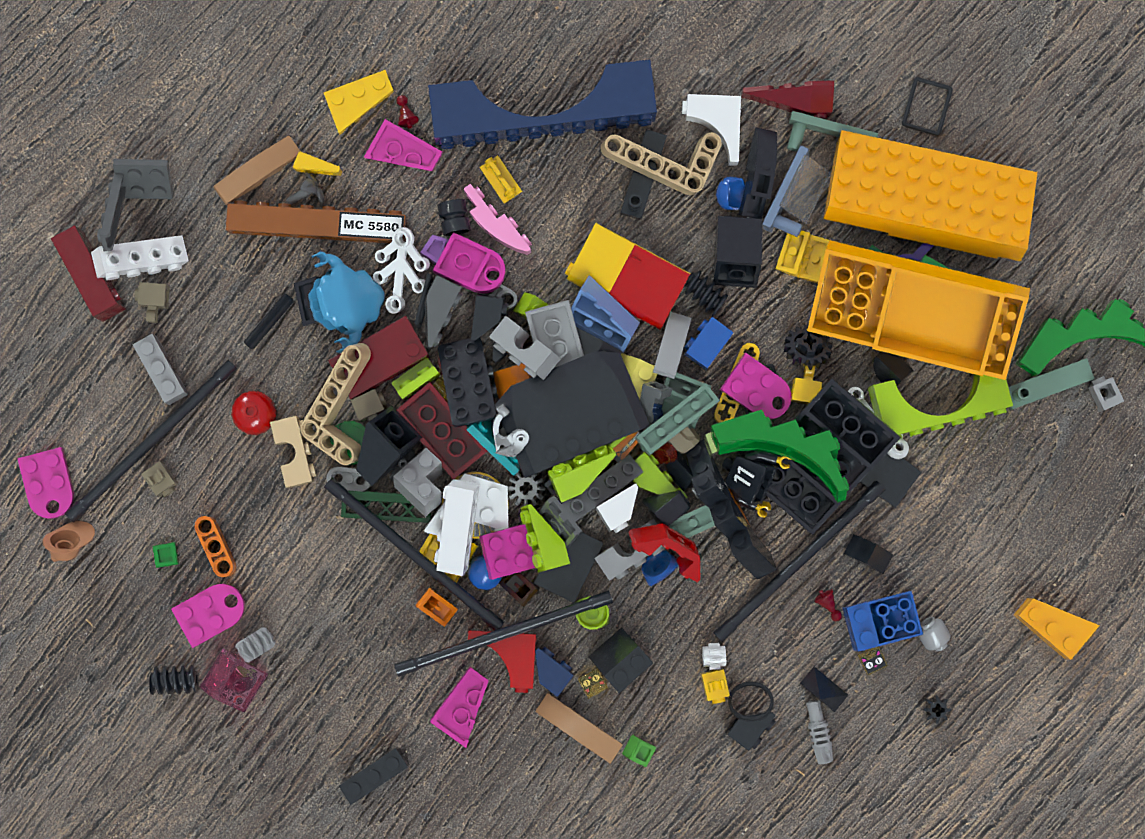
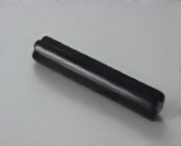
[244,293,294,350]

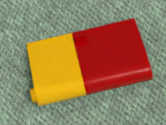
[565,223,691,330]

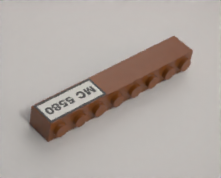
[226,200,407,244]

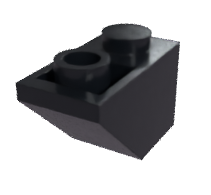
[726,711,776,751]

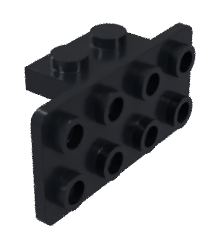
[438,338,498,427]

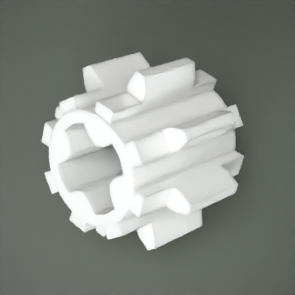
[702,643,726,670]

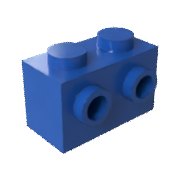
[684,317,734,370]

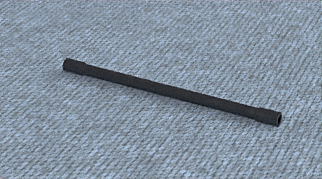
[65,359,237,523]
[324,477,505,631]
[713,480,886,642]
[394,590,613,677]

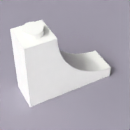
[682,94,741,166]

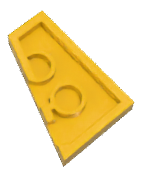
[324,70,394,135]

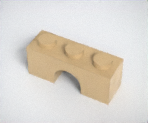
[270,416,317,488]

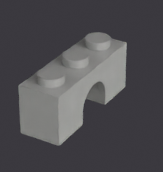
[489,316,560,380]
[132,334,189,405]
[595,519,665,581]

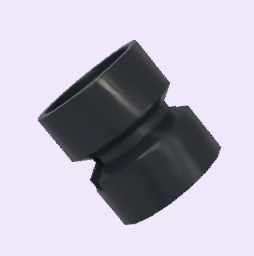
[437,199,471,236]

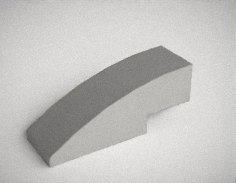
[653,311,692,379]

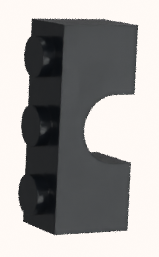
[339,746,410,805]

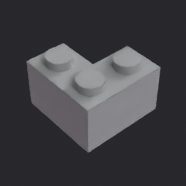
[393,448,442,517]

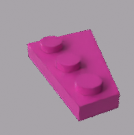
[364,119,443,172]
[430,666,489,748]

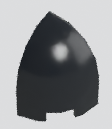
[873,353,913,386]
[666,451,694,491]

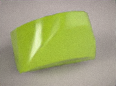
[575,596,610,630]

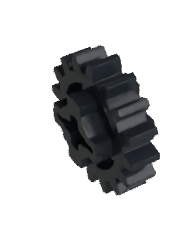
[783,325,833,370]

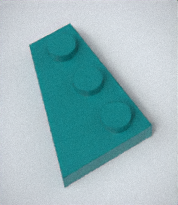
[466,420,520,476]

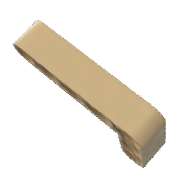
[601,132,721,195]
[300,343,371,465]

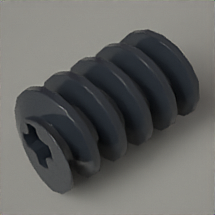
[683,270,728,317]
[149,665,199,695]

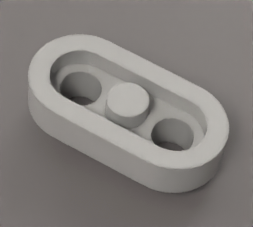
[327,467,371,491]

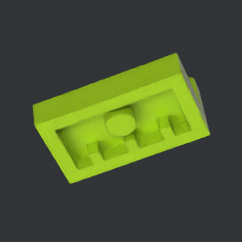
[392,358,440,401]

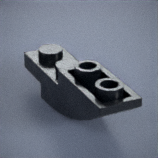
[738,127,777,219]

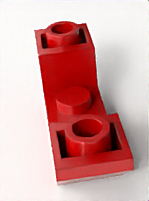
[628,523,700,583]

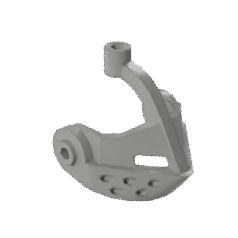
[493,404,529,457]

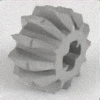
[508,472,545,506]
[235,627,275,662]

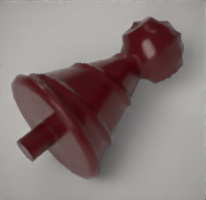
[396,95,419,128]
[814,589,842,622]

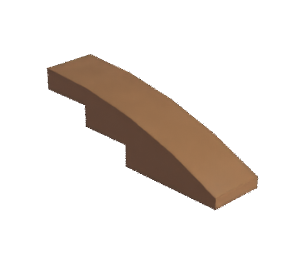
[213,136,300,205]
[535,693,623,764]

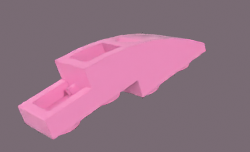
[464,184,532,255]

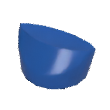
[642,550,678,586]

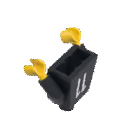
[722,451,791,518]

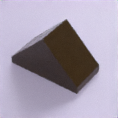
[499,572,538,607]

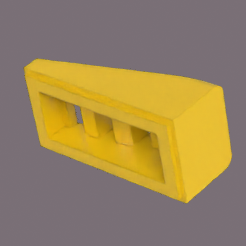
[293,151,342,176]

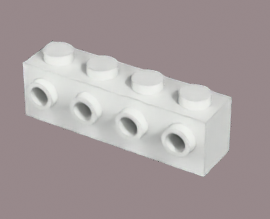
[91,236,189,280]
[434,479,480,576]

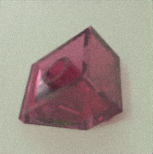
[200,648,268,713]

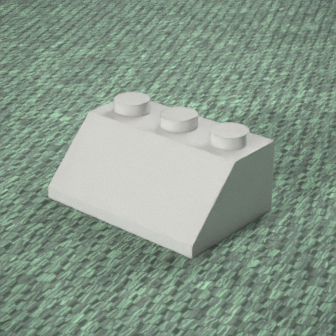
[596,484,638,533]

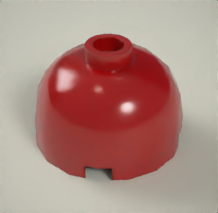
[231,391,277,435]

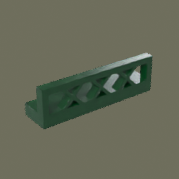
[341,490,431,523]

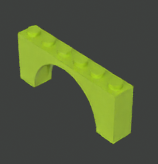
[868,374,1013,439]

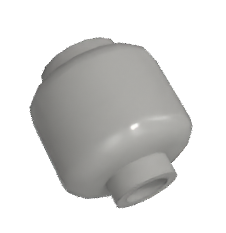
[918,617,951,652]

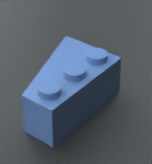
[571,275,640,352]

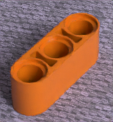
[194,516,237,577]

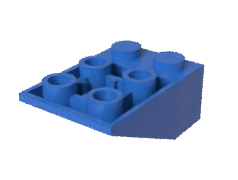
[842,591,923,652]

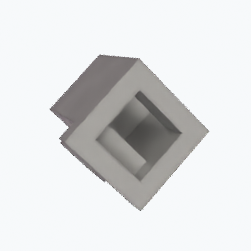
[1088,376,1124,412]

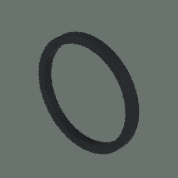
[728,681,774,721]

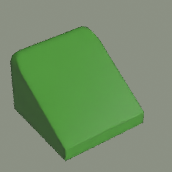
[622,735,656,767]

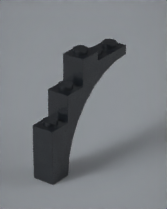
[686,439,777,580]

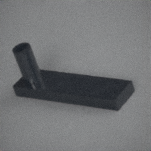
[620,129,667,220]

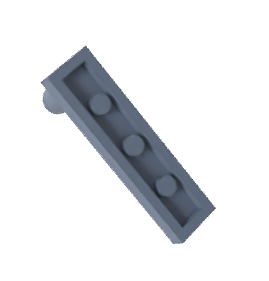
[762,146,810,237]

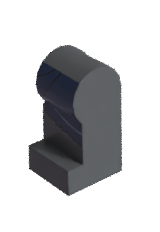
[640,381,672,425]

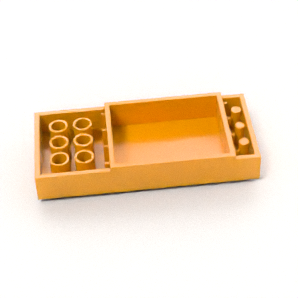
[823,130,1037,261]
[807,240,1030,380]

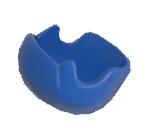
[716,177,745,210]
[467,554,502,590]

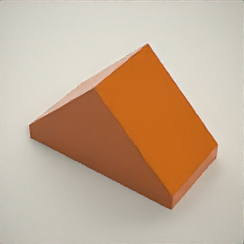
[415,588,458,627]

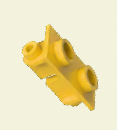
[480,155,522,204]

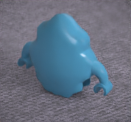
[308,251,385,353]

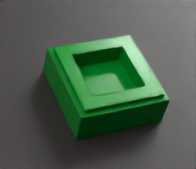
[152,542,179,568]

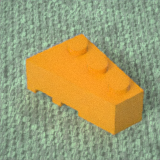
[1014,598,1100,660]

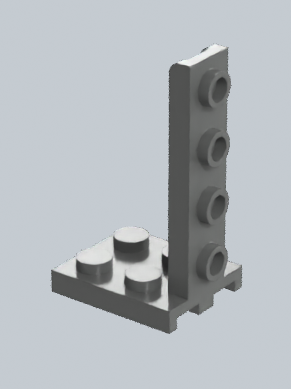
[97,159,174,251]
[539,454,643,549]

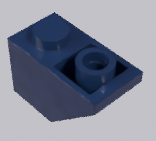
[535,646,574,697]

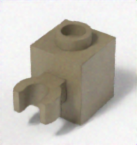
[135,282,170,323]
[350,389,387,422]
[141,461,178,498]

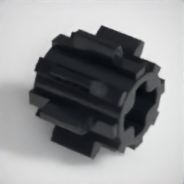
[921,695,951,724]

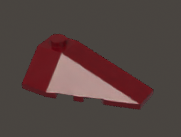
[741,81,835,119]

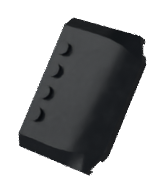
[495,351,650,478]

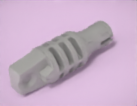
[806,700,833,764]

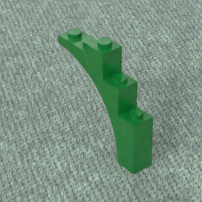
[1016,299,1145,376]
[711,410,849,503]

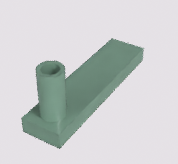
[787,111,878,152]
[1008,358,1095,410]
[635,383,720,456]
[630,505,715,556]

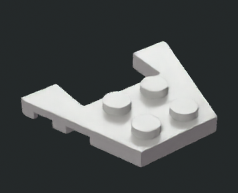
[424,473,508,536]

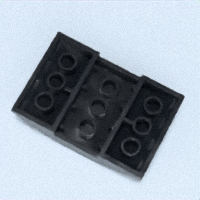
[766,378,901,535]

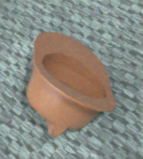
[43,521,95,562]

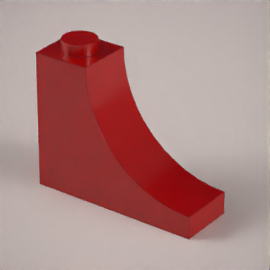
[468,630,536,693]

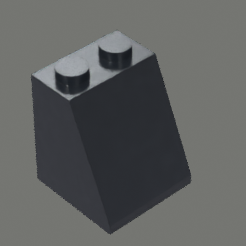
[713,216,762,288]
[356,405,423,486]
[588,627,653,693]

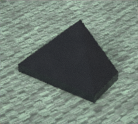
[800,666,848,712]

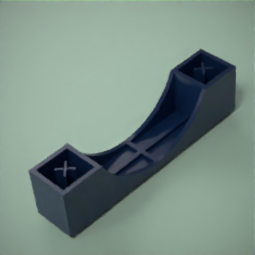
[428,59,657,149]

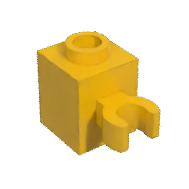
[791,365,822,404]
[700,669,730,704]

